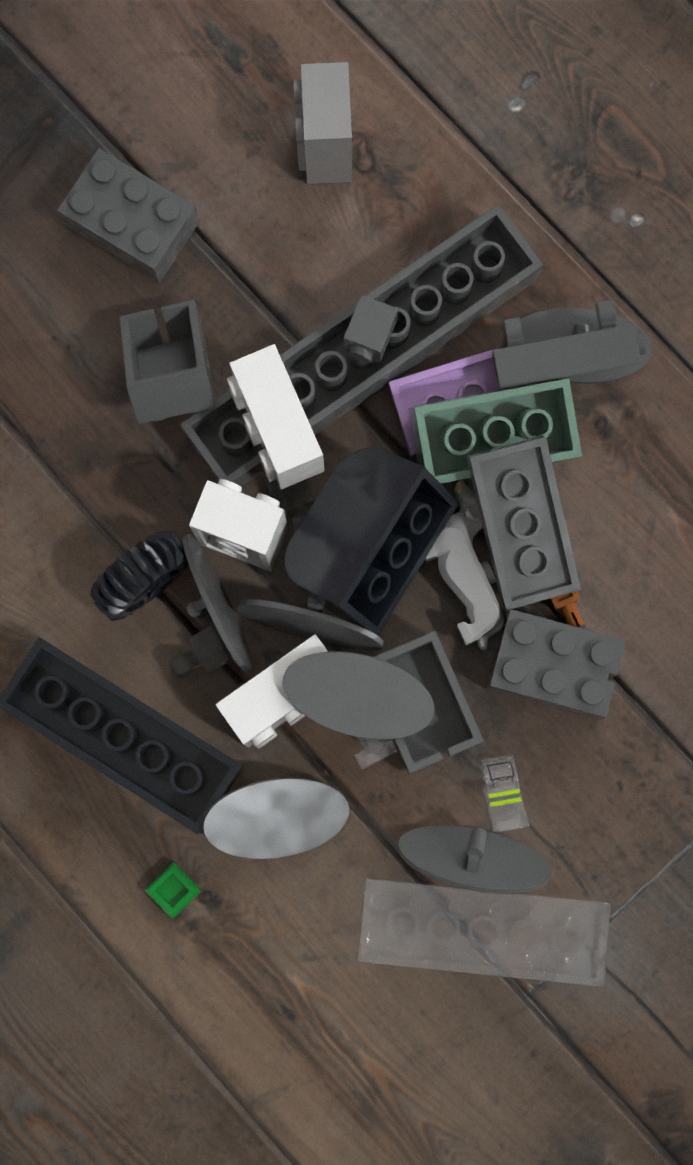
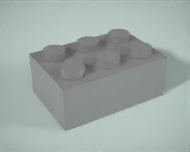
[294,62,352,184]

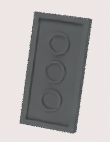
[466,436,581,611]

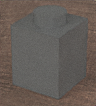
[344,295,398,363]

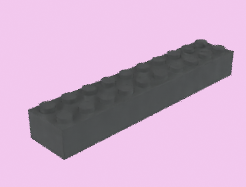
[180,204,544,487]

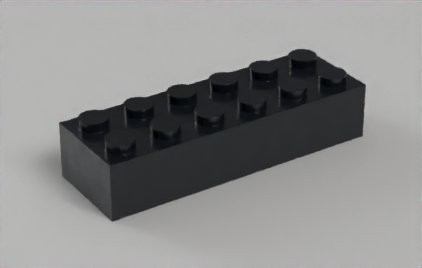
[0,637,244,834]

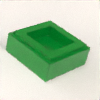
[145,862,202,919]

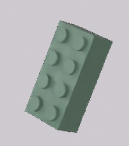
[408,378,582,484]

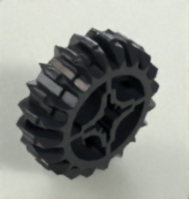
[90,531,189,621]

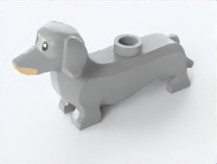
[425,480,505,650]

